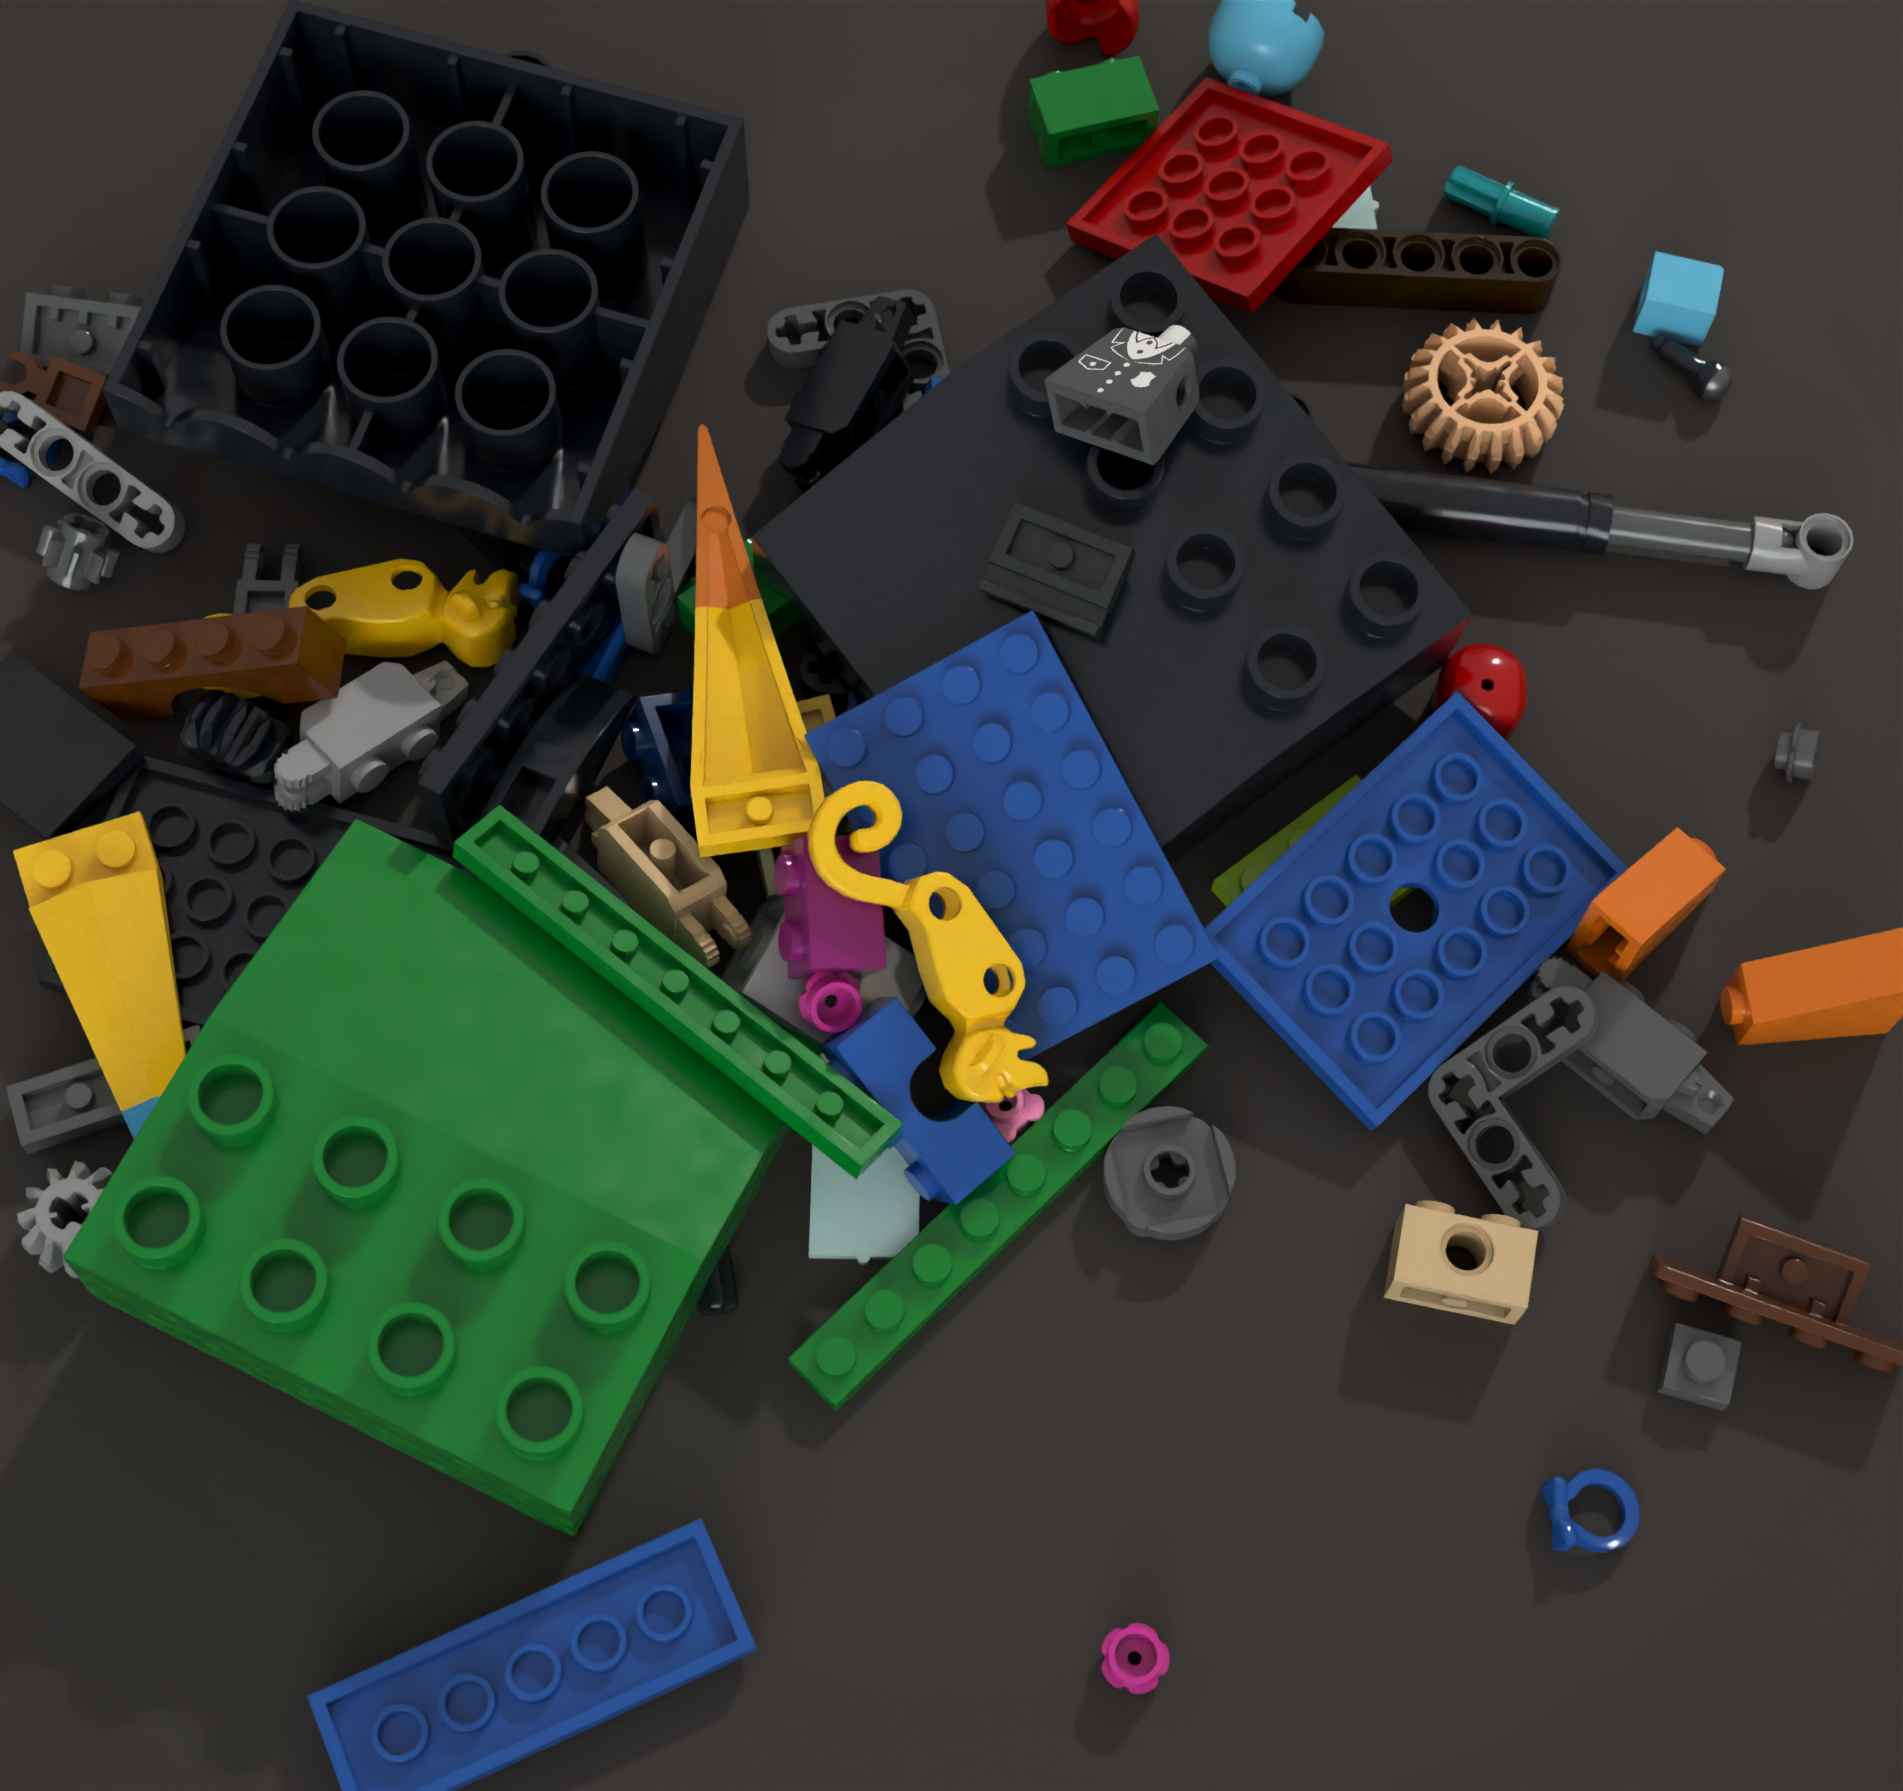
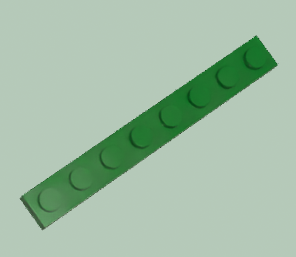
[453,805,903,1180]
[788,1002,1208,1412]

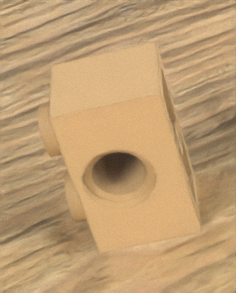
[1383,1200,1538,1325]

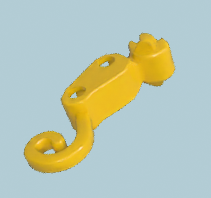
[202,558,521,699]
[808,781,1049,1103]

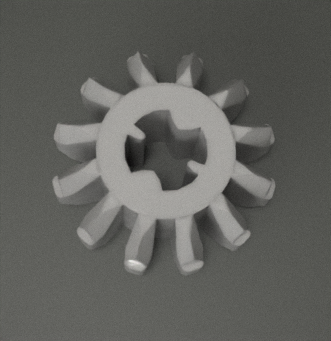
[17,1161,113,1278]

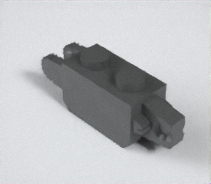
[1527,956,1734,1135]

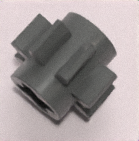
[36,513,120,590]

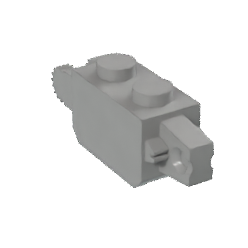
[274,660,469,812]

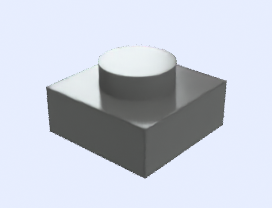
[1657,1322,1742,1411]

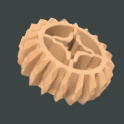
[1402,318,1564,475]

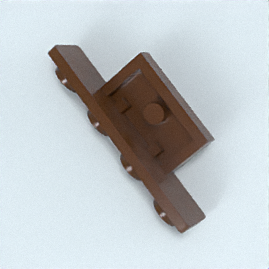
[1648,1214,1903,1373]

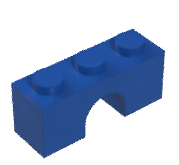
[818,997,1016,1205]

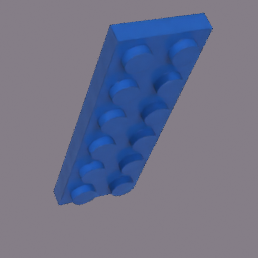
[307,1518,757,1791]

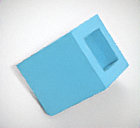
[1632,251,1724,346]

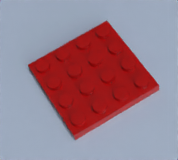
[1066,77,1393,314]

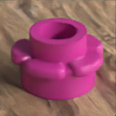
[798,972,863,1033]
[1101,1623,1170,1694]

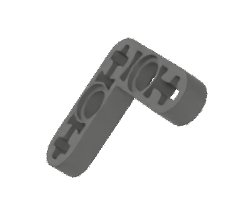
[767,289,950,413]
[616,494,697,656]
[1428,986,1600,1230]

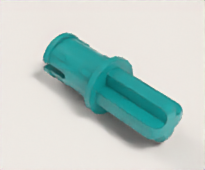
[1444,166,1560,239]

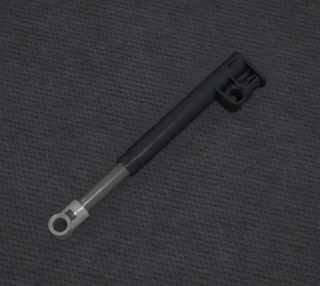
[1290,393,1854,589]

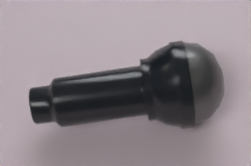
[1650,334,1733,401]

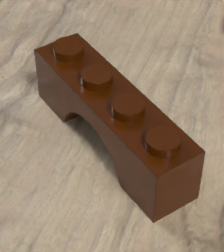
[79,606,347,721]

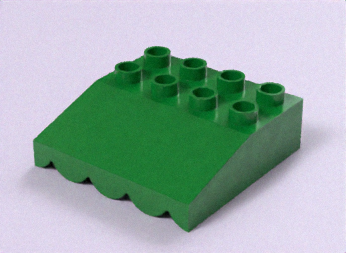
[63,819,823,1539]

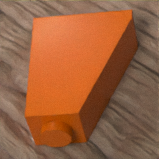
[1565,827,1726,980]
[1720,928,1903,1046]

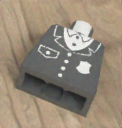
[1044,325,1200,465]

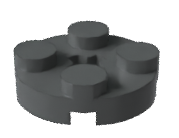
[1102,1106,1236,1240]

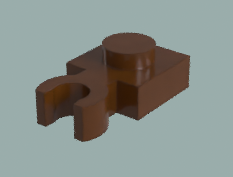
[0,350,108,436]

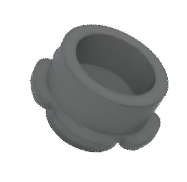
[1775,722,1821,783]

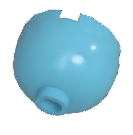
[1208,0,1325,97]

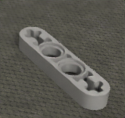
[0,391,185,553]

